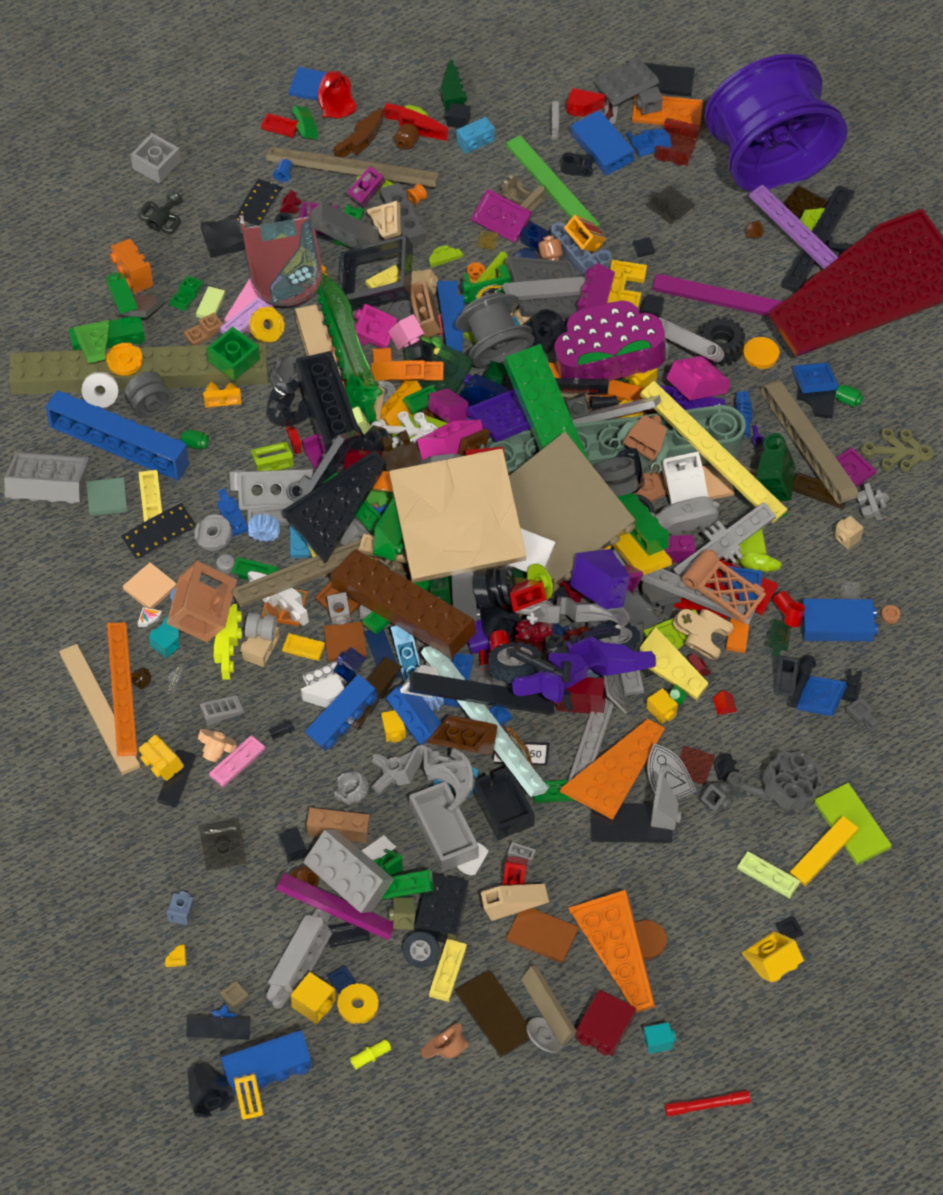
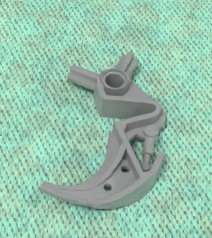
[516,597,630,629]
[371,745,475,813]

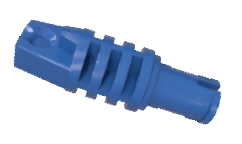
[735,391,752,438]

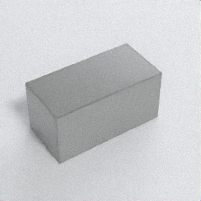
[508,842,536,865]

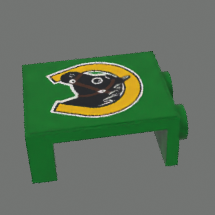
[462,264,511,305]

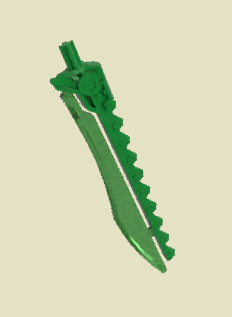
[316,274,383,423]

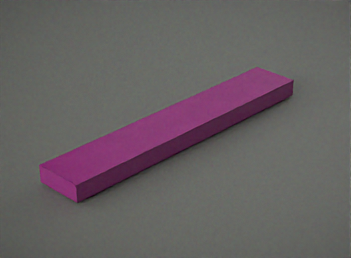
[276,873,393,940]

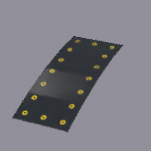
[236,179,283,227]
[121,503,196,559]

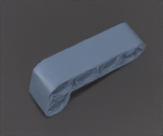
[551,223,612,277]

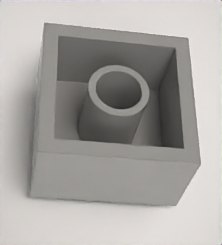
[130,133,181,184]

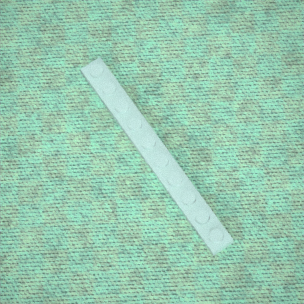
[421,646,548,797]

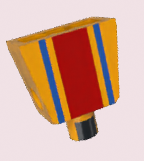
[564,215,606,252]

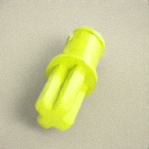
[350,1040,391,1070]

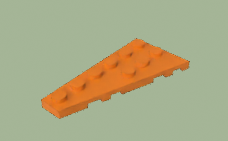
[560,719,665,820]
[568,890,656,1013]

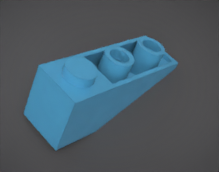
[390,626,420,683]

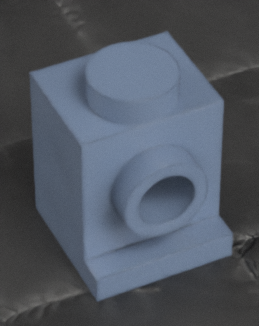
[167,891,194,925]

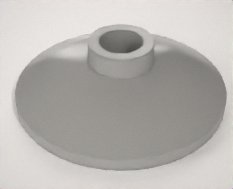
[527,1017,564,1053]

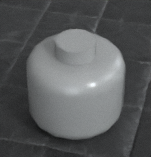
[216,554,235,574]

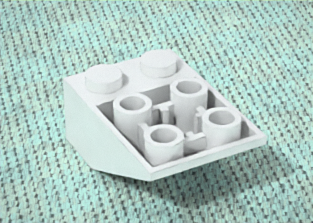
[661,452,708,504]

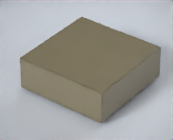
[220,980,249,1009]

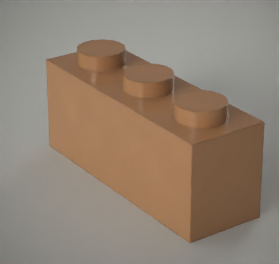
[411,280,442,337]
[306,808,370,843]

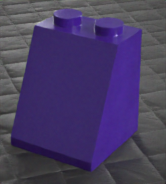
[570,549,630,609]

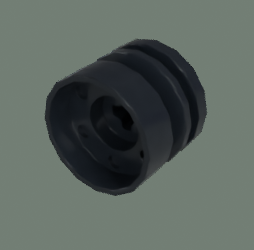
[522,309,566,354]
[473,565,516,610]

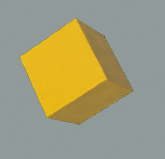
[290,972,336,1024]

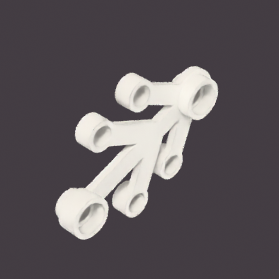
[371,411,437,448]

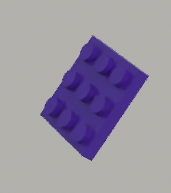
[467,389,531,442]

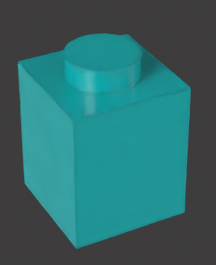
[643,1023,676,1054]

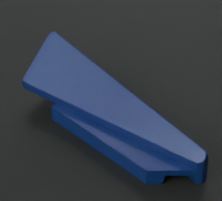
[437,281,464,352]

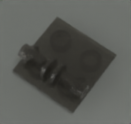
[646,186,695,224]

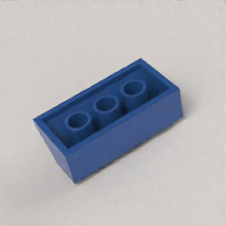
[221,1030,312,1095]

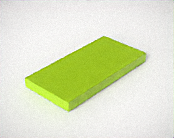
[814,783,892,865]

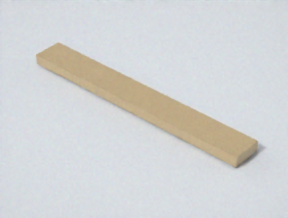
[59,644,140,775]

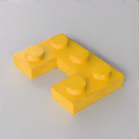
[607,260,647,310]

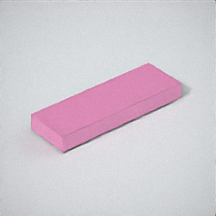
[209,735,266,787]

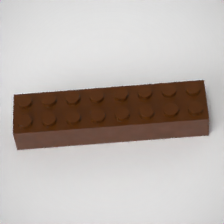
[331,549,476,659]

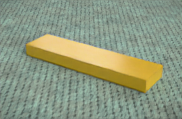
[790,816,859,887]

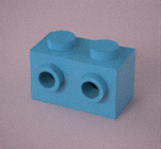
[456,117,495,154]

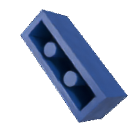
[386,684,442,745]

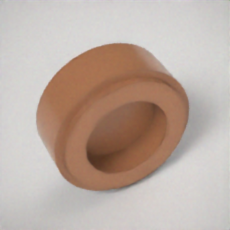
[881,605,901,624]

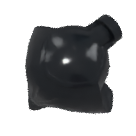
[267,379,310,427]

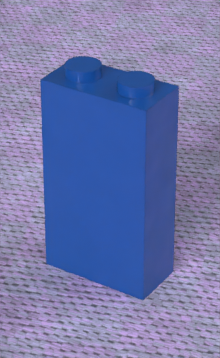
[571,110,634,176]
[802,599,878,642]

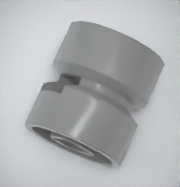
[245,612,277,641]

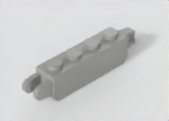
[266,908,332,1008]

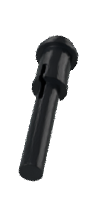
[790,655,816,708]

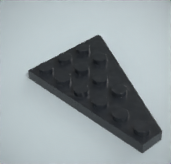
[282,450,387,563]

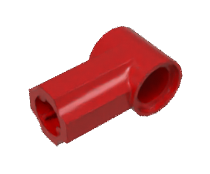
[773,591,805,627]

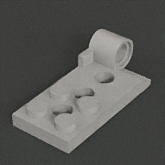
[229,469,313,510]

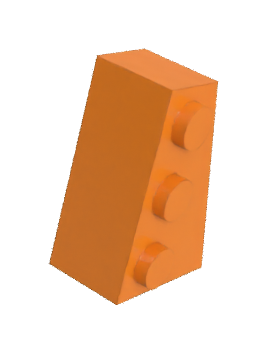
[110,239,153,293]

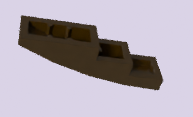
[350,657,402,731]

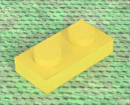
[366,265,401,289]

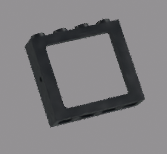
[338,235,413,312]

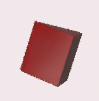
[713,690,737,715]

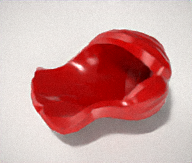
[318,71,357,119]

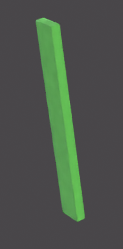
[506,136,600,230]

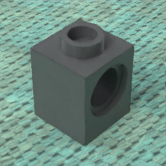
[635,87,663,115]

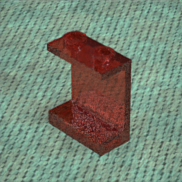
[654,118,700,166]

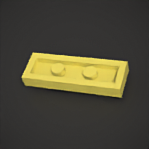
[429,939,467,1002]

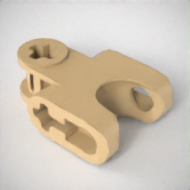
[673,609,734,660]

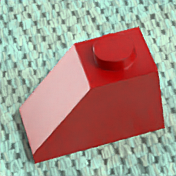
[567,88,605,117]
[510,579,547,612]
[503,856,528,886]

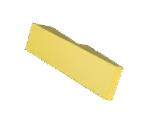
[139,470,162,522]

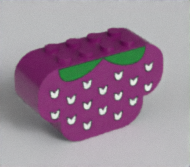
[555,301,666,381]

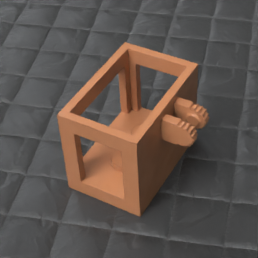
[167,561,237,642]

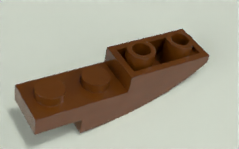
[334,107,383,158]

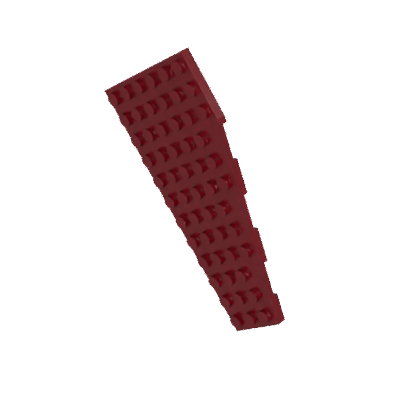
[769,208,943,357]

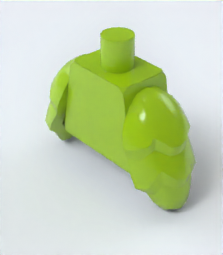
[736,525,782,573]

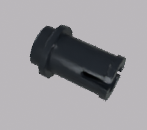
[268,719,295,741]

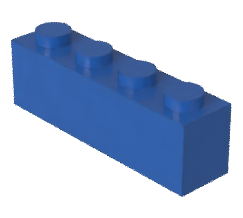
[305,674,378,751]

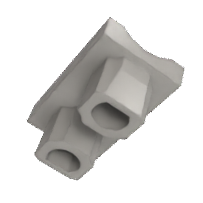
[857,483,889,520]

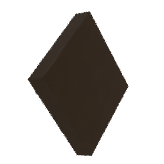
[783,185,828,220]

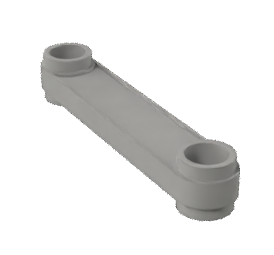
[659,318,724,362]

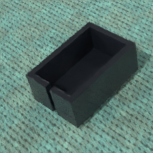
[473,767,535,840]
[416,874,469,943]

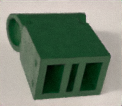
[756,433,796,501]

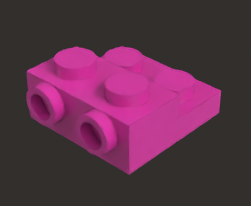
[349,303,397,348]

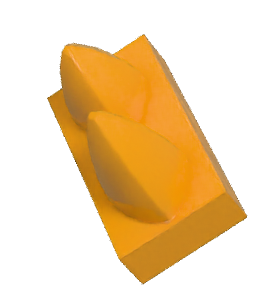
[203,381,242,408]

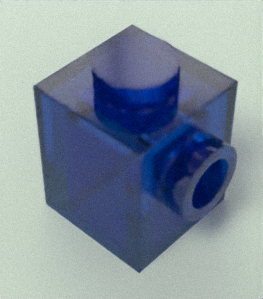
[520,221,549,253]
[333,647,367,682]

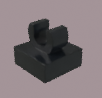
[714,753,739,781]

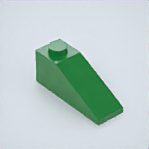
[105,272,138,314]

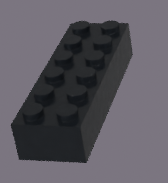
[296,351,362,452]

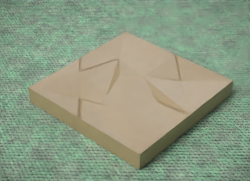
[389,449,526,583]

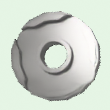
[195,514,233,551]

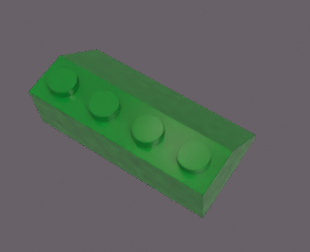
[373,497,404,561]

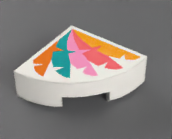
[138,607,162,627]

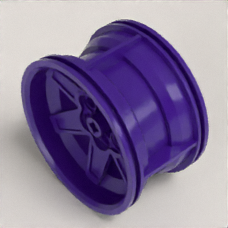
[705,54,847,192]

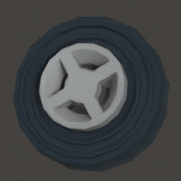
[403,931,440,968]

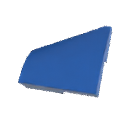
[626,128,671,157]

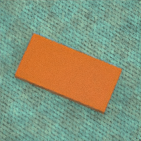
[632,94,703,129]

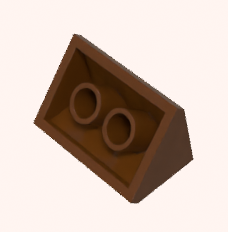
[428,715,498,755]

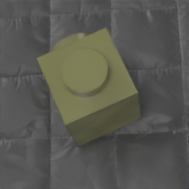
[389,897,415,930]

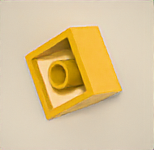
[742,931,804,983]

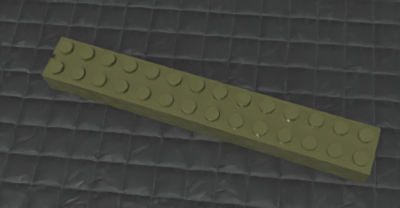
[9,342,268,395]

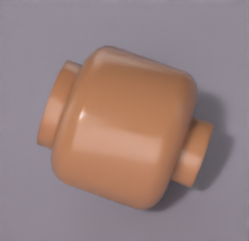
[538,236,563,260]

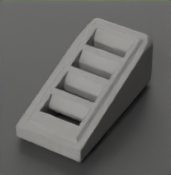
[199,695,244,726]

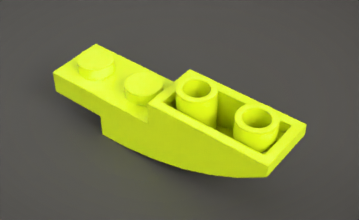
[214,604,242,680]

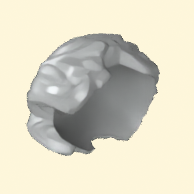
[334,771,369,805]

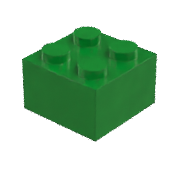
[207,326,260,381]

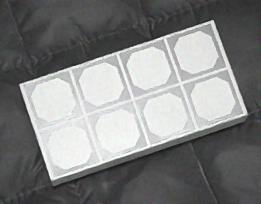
[303,661,347,686]

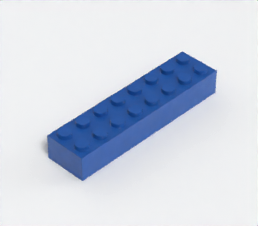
[46,390,189,481]

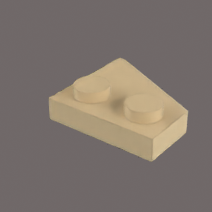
[367,201,401,240]

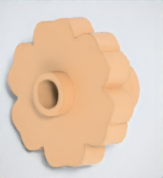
[198,729,237,762]

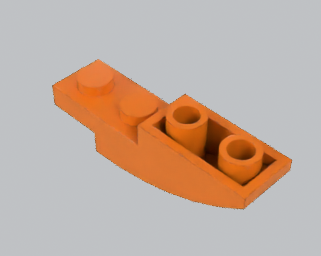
[371,361,444,382]

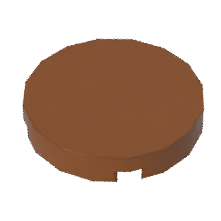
[635,920,667,960]

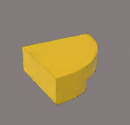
[165,944,186,967]

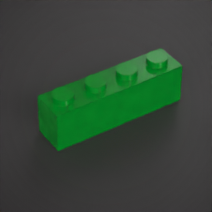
[69,316,146,350]
[618,493,670,556]

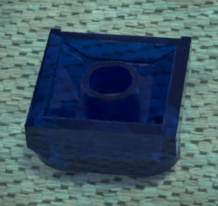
[458,373,508,407]

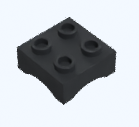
[201,214,245,258]

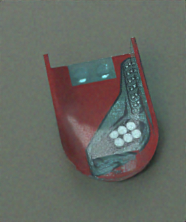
[240,203,323,306]

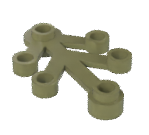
[861,428,934,472]

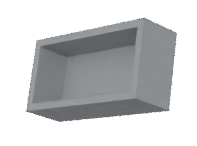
[409,782,479,872]
[303,829,394,913]

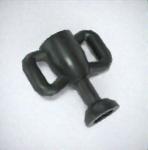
[138,190,183,234]

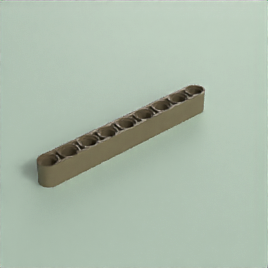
[761,380,858,504]

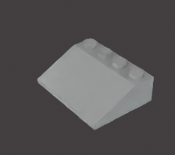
[4,452,89,504]

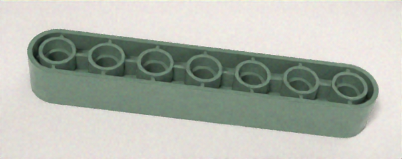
[480,405,746,476]

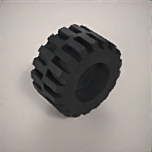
[700,317,745,367]

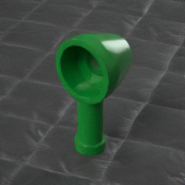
[669,684,687,705]

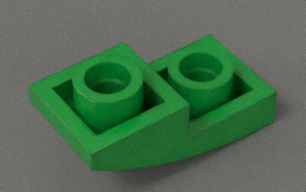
[292,105,318,140]
[170,275,204,312]

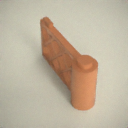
[682,549,766,623]

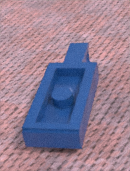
[217,488,248,537]

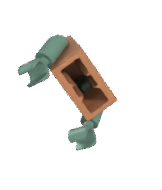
[609,415,669,474]

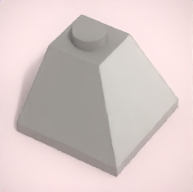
[651,772,682,830]

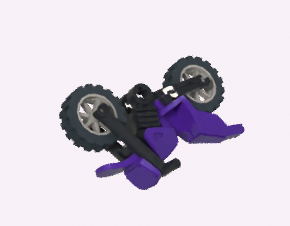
[489,621,656,711]

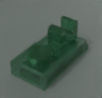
[768,618,791,657]

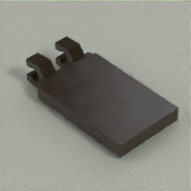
[380,430,422,472]

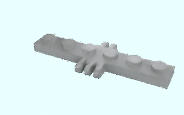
[673,502,776,577]

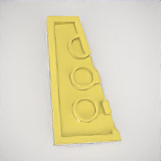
[640,627,708,700]

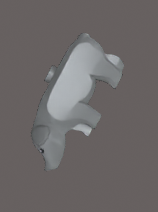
[650,496,720,536]

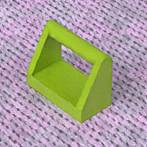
[250,442,294,471]

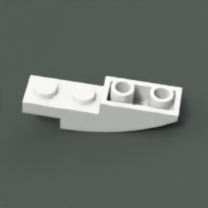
[248,571,309,626]

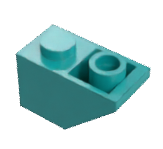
[148,616,180,659]

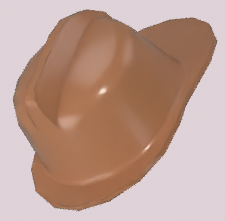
[421,1023,468,1058]

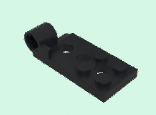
[287,430,360,501]

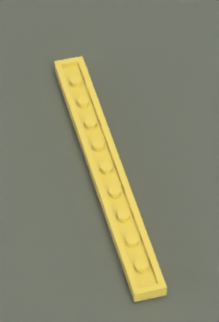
[640,381,787,524]

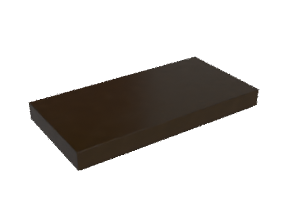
[455,970,531,1058]

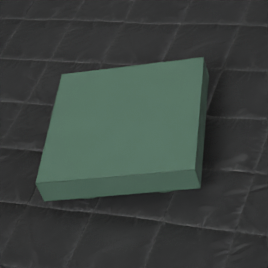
[86,477,127,516]

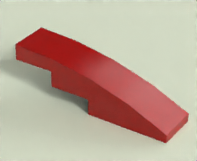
[384,103,448,141]

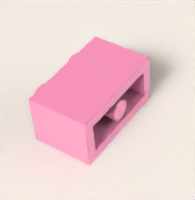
[388,314,424,350]

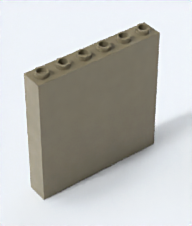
[509,432,637,593]

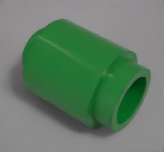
[835,384,864,408]
[180,429,209,450]

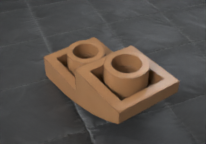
[183,313,223,346]

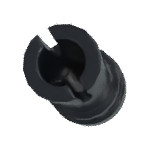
[589,395,617,411]

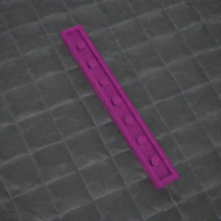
[652,274,783,316]

